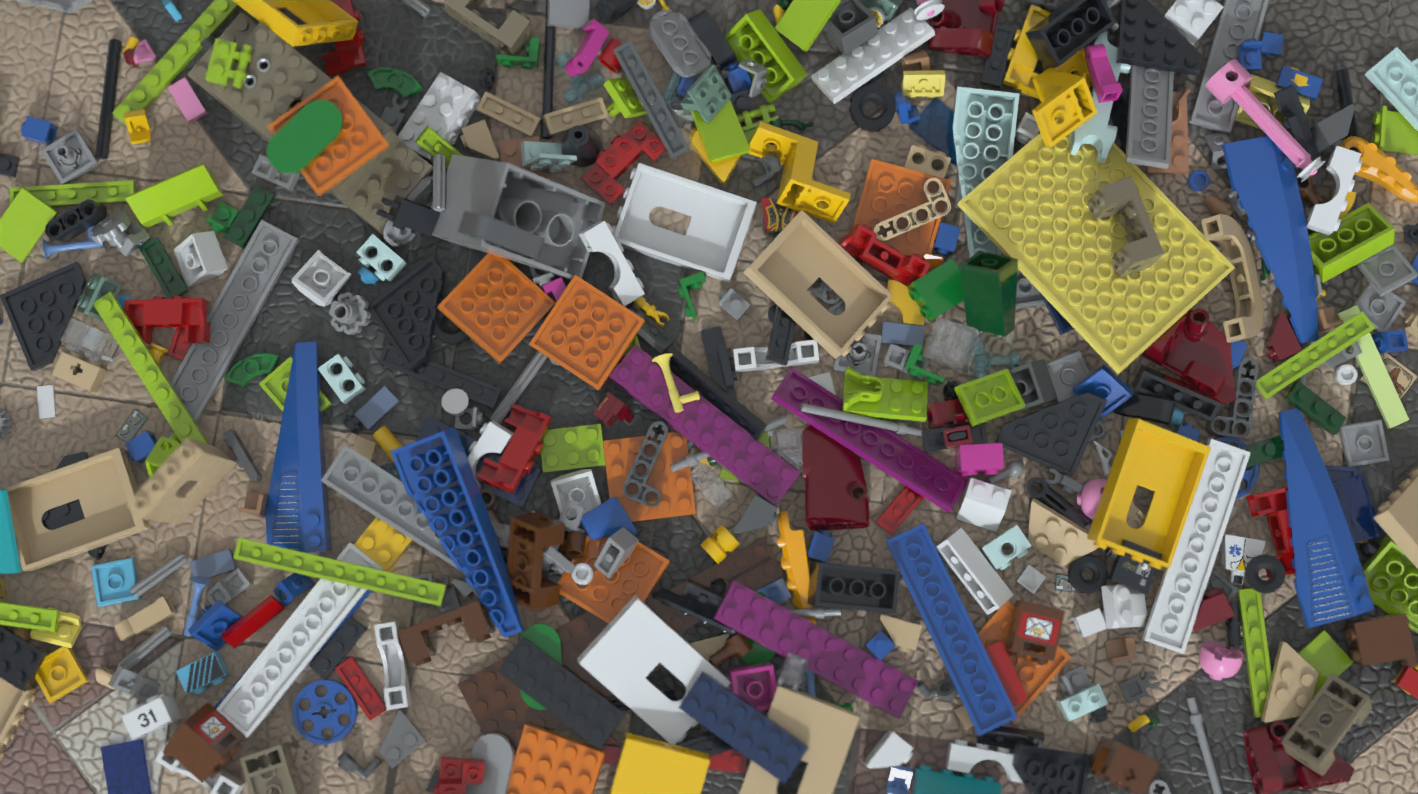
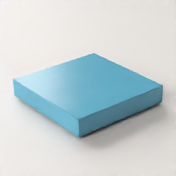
[91,557,141,607]

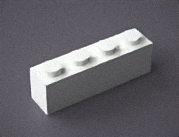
[936,527,1013,615]

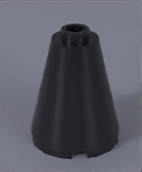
[562,125,603,168]

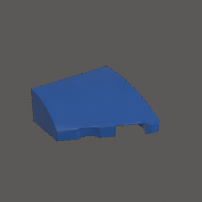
[580,496,637,540]

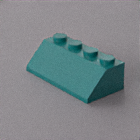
[0,487,21,574]
[910,765,1002,794]

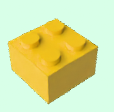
[354,517,415,572]

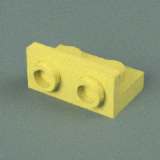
[901,70,945,98]
[30,607,82,648]

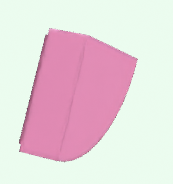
[134,39,156,64]

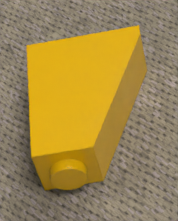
[689,127,741,186]

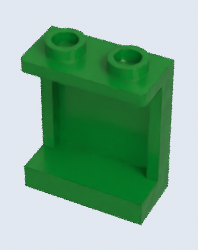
[907,258,964,322]

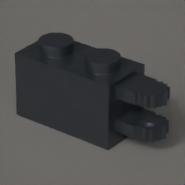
[376,195,440,237]

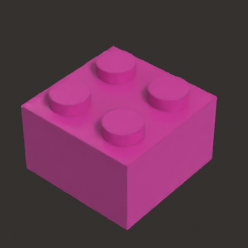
[954,443,1004,477]
[728,662,777,711]

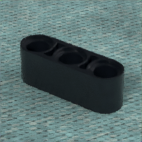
[687,10,737,69]
[45,199,107,243]
[1113,394,1176,425]

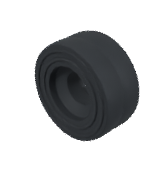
[1245,554,1285,593]
[1068,555,1108,593]

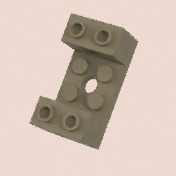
[443,0,534,56]
[1088,177,1164,277]
[1282,674,1372,776]
[239,742,298,794]

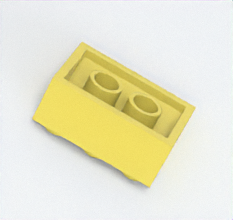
[1234,74,1310,130]

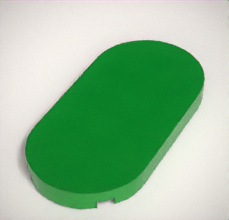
[267,100,343,173]
[519,624,562,710]

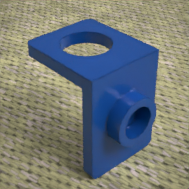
[273,573,314,607]

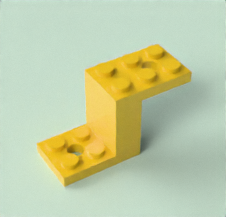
[1032,48,1098,147]
[748,121,851,224]

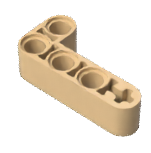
[873,178,951,241]

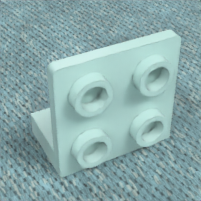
[521,141,577,172]

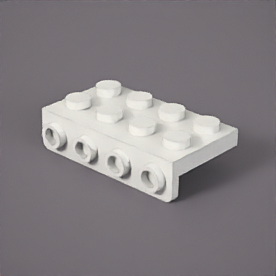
[398,72,481,163]

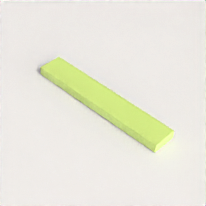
[1336,305,1409,428]

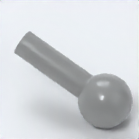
[987,460,1024,485]

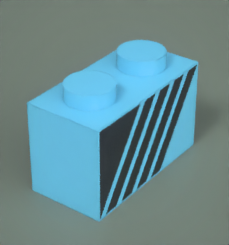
[176,652,230,696]

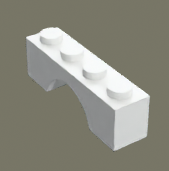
[1306,146,1362,235]
[578,221,645,306]
[733,340,819,373]
[468,421,514,490]
[374,621,412,710]
[945,739,1023,783]
[155,741,246,794]

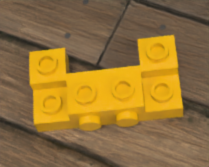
[1002,5,1050,99]

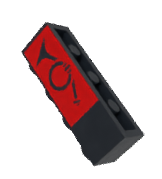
[1132,364,1222,422]

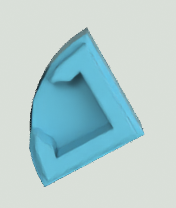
[161,0,182,22]

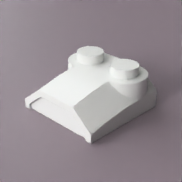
[292,250,351,307]
[551,469,602,519]
[1101,584,1147,629]

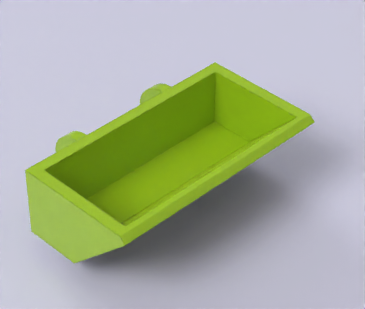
[125,164,224,228]

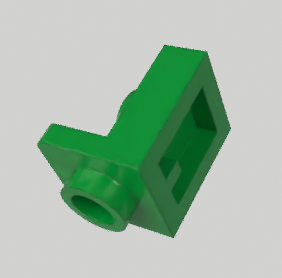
[205,201,239,233]

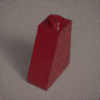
[927,399,968,428]

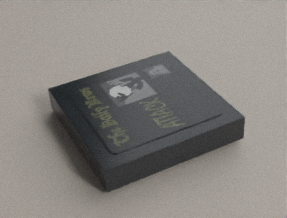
[1108,539,1162,594]

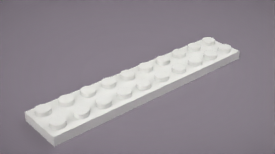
[1142,439,1251,654]
[216,542,383,738]

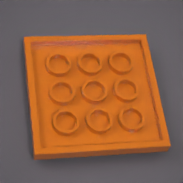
[267,76,390,196]
[852,159,952,256]
[437,253,556,363]
[529,275,645,391]
[603,432,696,522]
[558,535,670,624]
[977,601,1071,721]
[507,723,606,794]

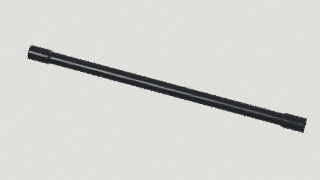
[540,0,555,139]

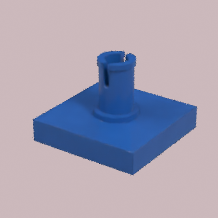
[1072,364,1133,418]
[188,600,243,651]

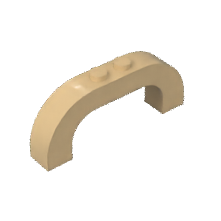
[1201,214,1264,342]

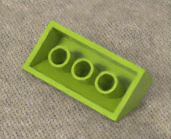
[724,10,808,104]
[1308,202,1395,283]

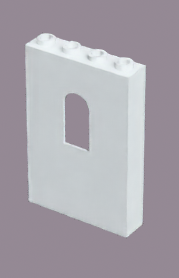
[612,163,757,283]
[577,595,731,745]

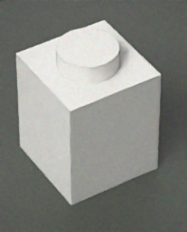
[1072,608,1106,637]

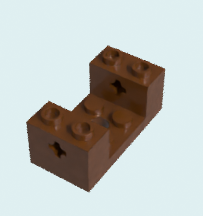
[507,512,565,611]
[398,600,495,666]
[1089,736,1160,794]

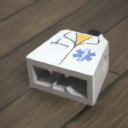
[1220,534,1266,585]

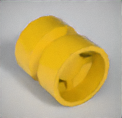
[700,524,740,564]

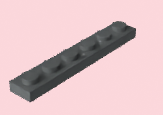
[613,40,690,160]

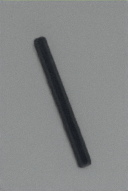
[95,39,121,159]

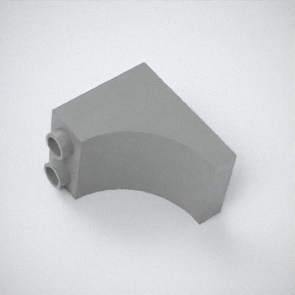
[432,154,606,280]

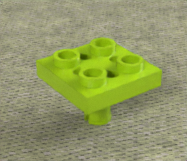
[603,77,647,119]

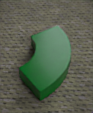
[367,67,423,99]
[225,353,280,388]

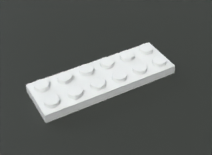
[811,8,935,104]

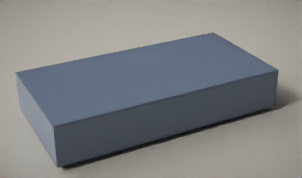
[881,322,924,347]
[354,386,400,430]
[189,549,237,579]

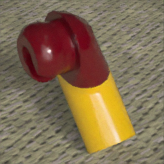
[123,36,140,67]

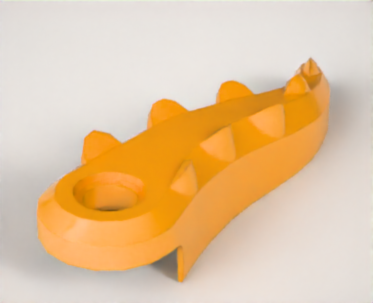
[1339,136,1418,203]
[777,510,816,625]

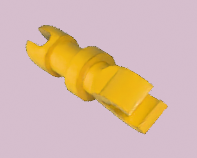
[634,296,670,328]

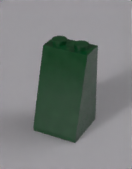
[960,251,1018,337]

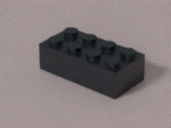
[1026,0,1116,69]
[807,561,900,613]

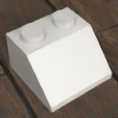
[173,231,228,288]
[956,478,1011,532]
[863,729,913,769]

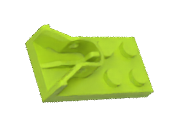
[842,366,928,422]

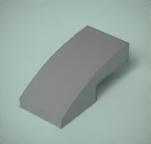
[251,155,301,191]
[883,344,930,381]
[204,567,254,605]
[452,579,479,597]
[108,665,160,701]

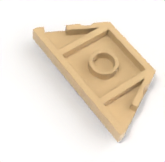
[1028,498,1099,565]
[1261,642,1318,723]

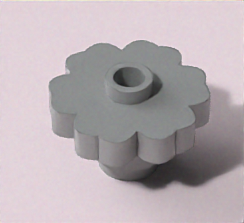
[90,211,131,249]
[329,292,371,335]

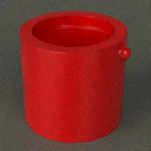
[598,38,623,74]

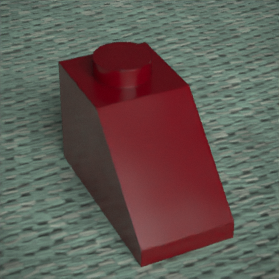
[1264,313,1302,363]
[1193,587,1235,632]

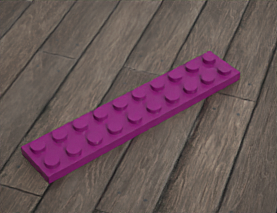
[609,344,801,506]
[771,367,968,513]
[713,580,918,719]

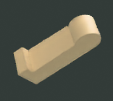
[114,596,178,641]

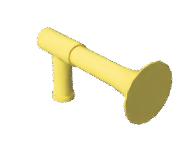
[652,353,700,413]

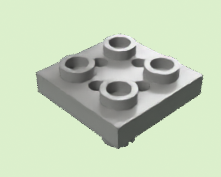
[41,129,99,184]
[833,333,882,377]
[542,537,576,574]

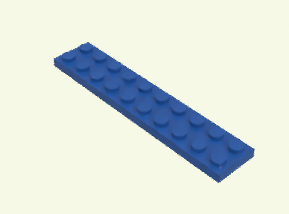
[885,523,1018,736]

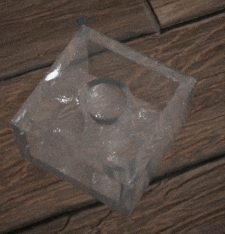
[923,317,981,373]
[60,318,120,364]

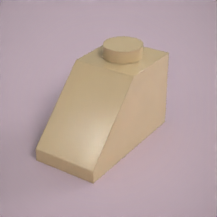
[460,120,501,162]
[878,614,922,653]

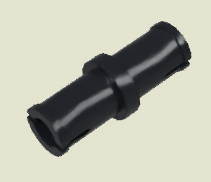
[1225,603,1242,646]

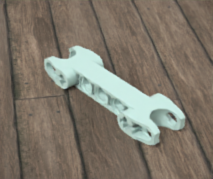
[1070,30,1132,163]

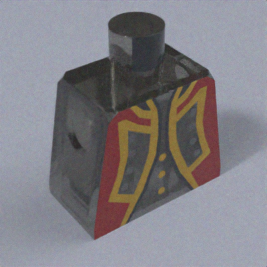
[761,198,799,240]

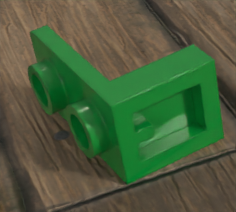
[496,37,541,70]
[677,272,706,321]
[904,343,945,386]

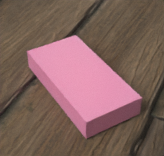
[168,77,207,123]

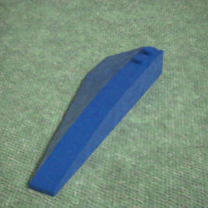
[1222,136,1319,343]

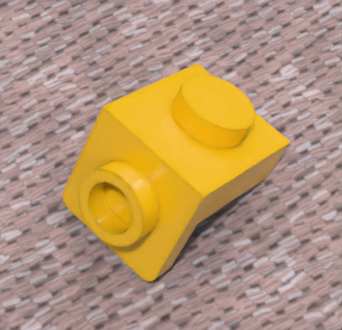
[124,109,152,144]

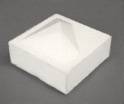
[1016,565,1046,594]

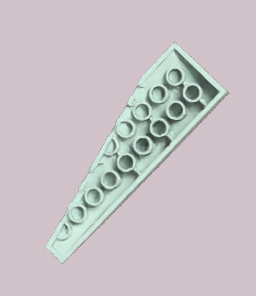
[952,87,1020,257]

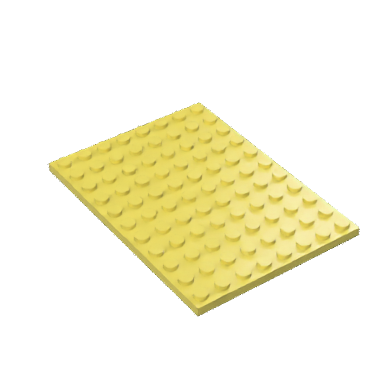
[957,118,1235,374]

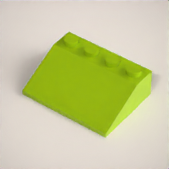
[1362,534,1418,634]

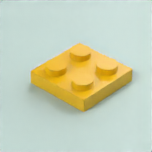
[35,646,89,703]

